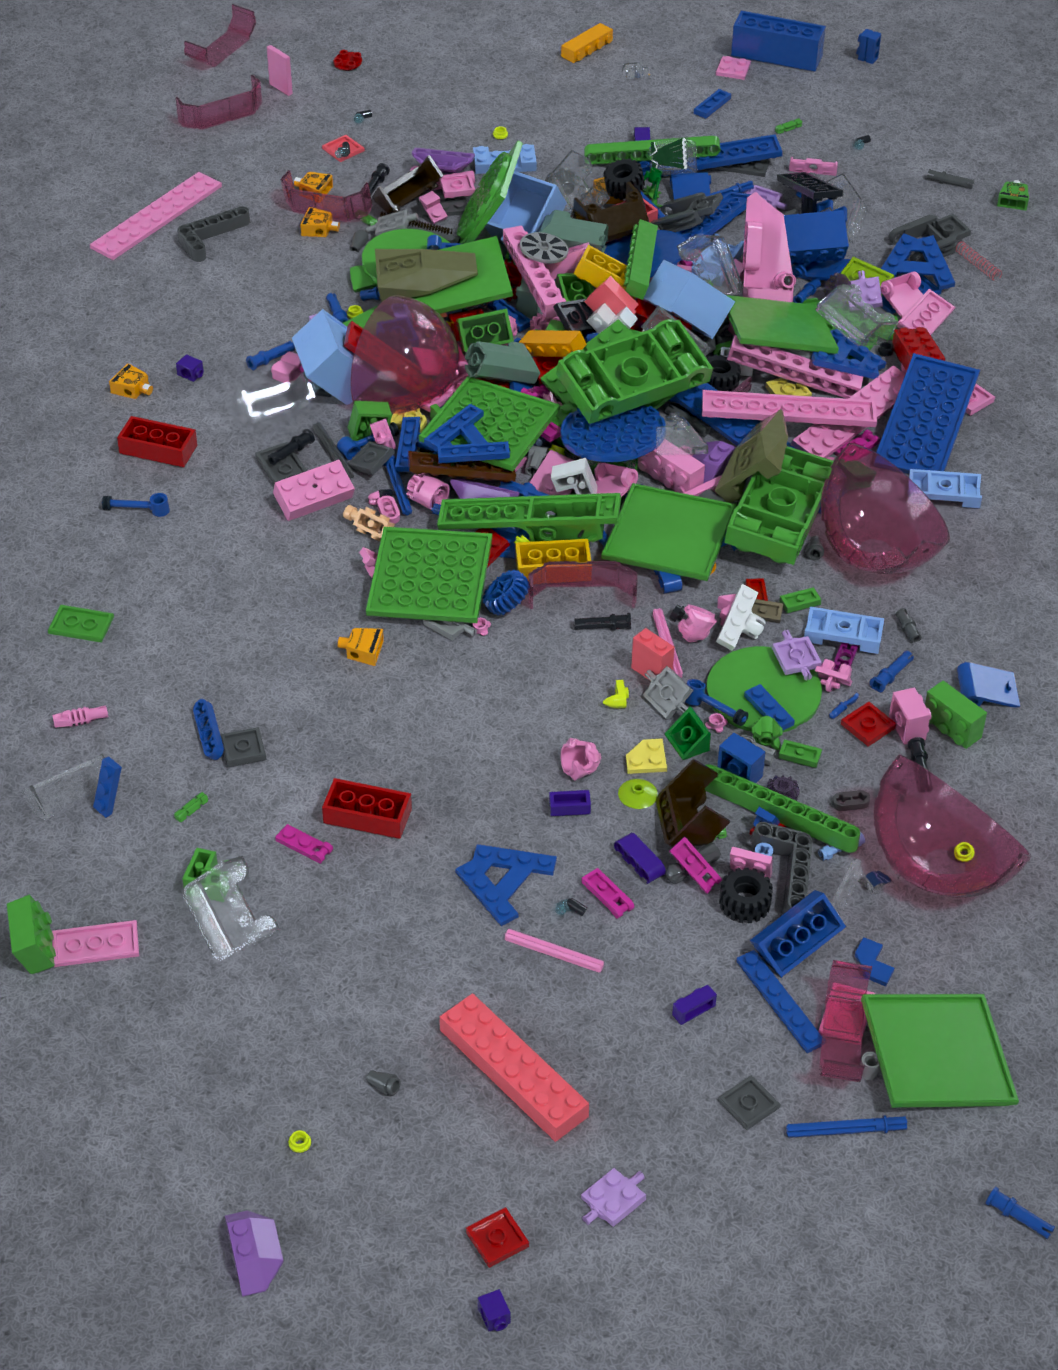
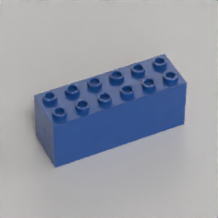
[731,10,826,72]
[744,210,849,265]

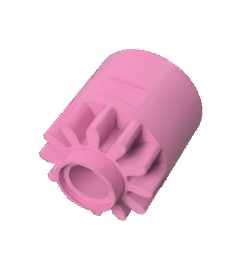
[406,473,450,510]

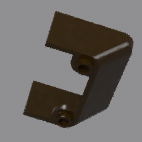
[372,155,443,214]
[573,181,649,242]
[656,758,730,847]

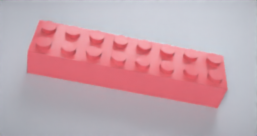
[440,993,589,1142]

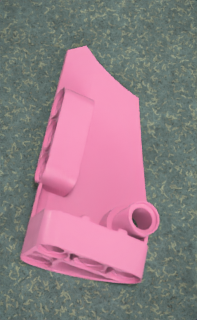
[742,192,796,302]

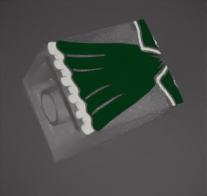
[649,137,697,175]

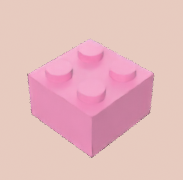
[889,687,931,745]

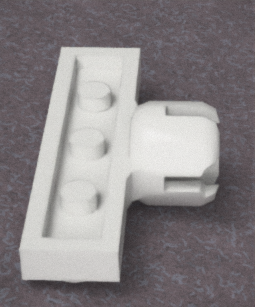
[716,584,766,651]

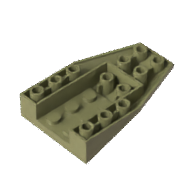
[375,249,478,303]
[715,409,788,503]

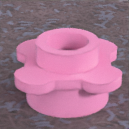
[472,617,491,636]
[705,713,728,733]

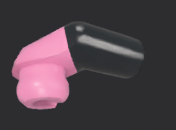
[368,489,393,505]

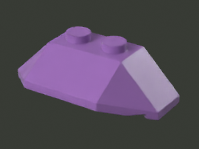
[412,148,475,174]
[692,441,736,483]
[450,478,519,499]
[225,1210,284,1297]

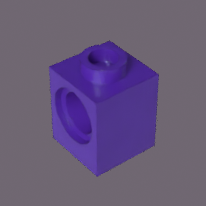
[176,354,204,382]
[478,1289,511,1332]

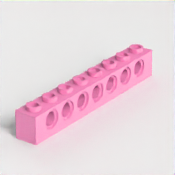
[503,225,566,319]
[727,335,863,399]

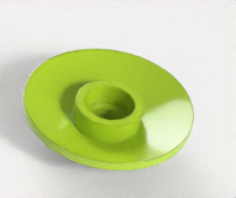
[618,779,658,809]

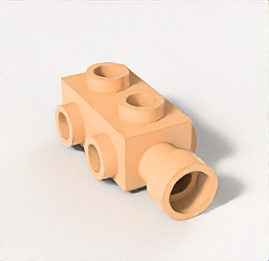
[343,505,395,541]

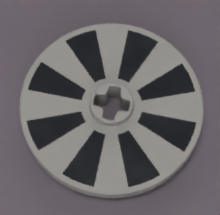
[520,232,568,263]

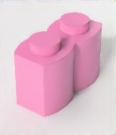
[271,351,302,385]

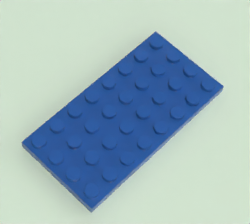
[873,353,980,474]

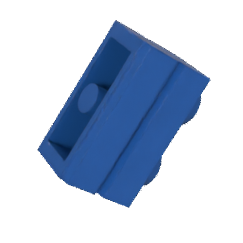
[856,29,881,64]

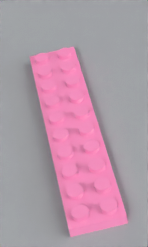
[90,172,222,260]
[791,365,905,458]
[702,390,877,427]

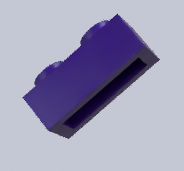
[549,790,591,816]
[672,985,717,1025]

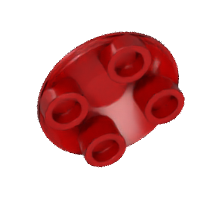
[333,50,362,70]

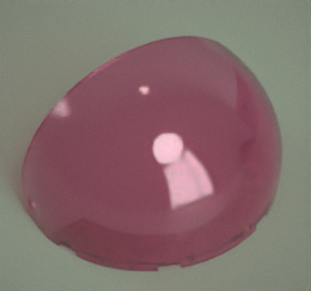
[351,295,460,414]
[821,442,950,574]
[874,754,1032,898]

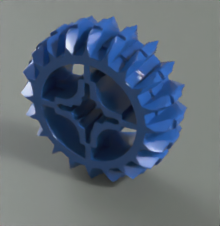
[483,569,530,616]

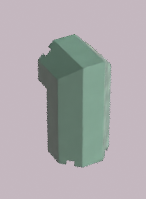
[540,210,608,253]
[465,341,540,384]

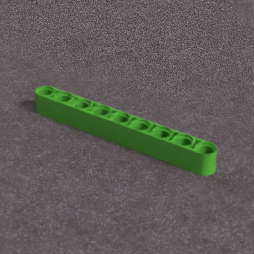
[584,136,721,165]
[705,764,860,852]

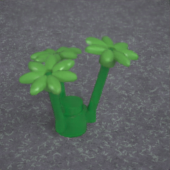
[642,168,663,208]

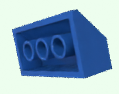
[750,890,846,977]

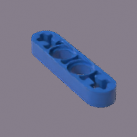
[193,699,224,760]

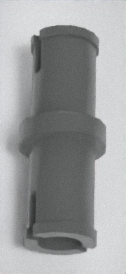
[895,608,922,643]

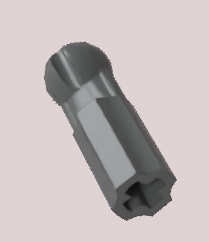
[666,843,721,884]

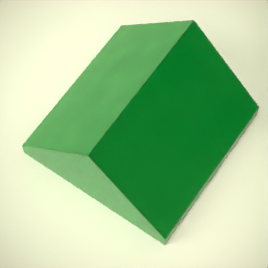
[664,707,711,760]

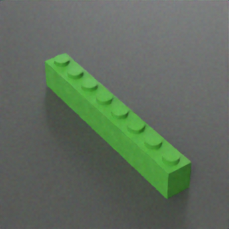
[623,219,658,300]

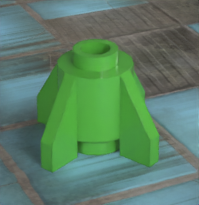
[752,716,783,750]

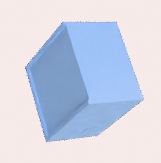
[485,171,567,244]
[644,260,735,339]
[292,309,379,405]

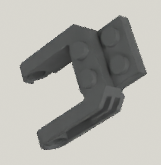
[651,192,723,232]
[888,214,971,262]

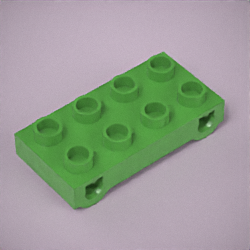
[556,319,713,424]
[724,446,837,565]

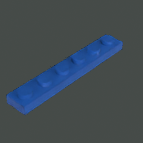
[736,950,826,1053]

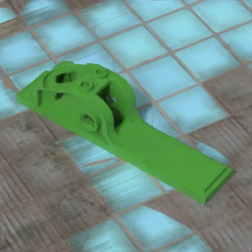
[437,493,621,542]

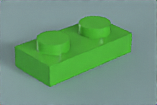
[779,587,821,613]
[778,739,822,768]

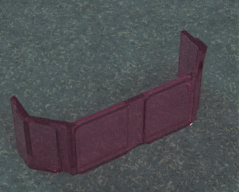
[184,4,256,67]
[176,75,262,130]
[280,170,373,222]
[528,561,637,609]
[819,960,872,1082]

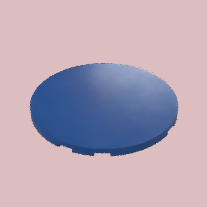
[605,230,688,278]
[561,405,666,462]

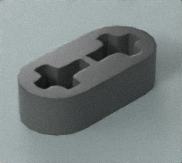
[832,790,870,811]

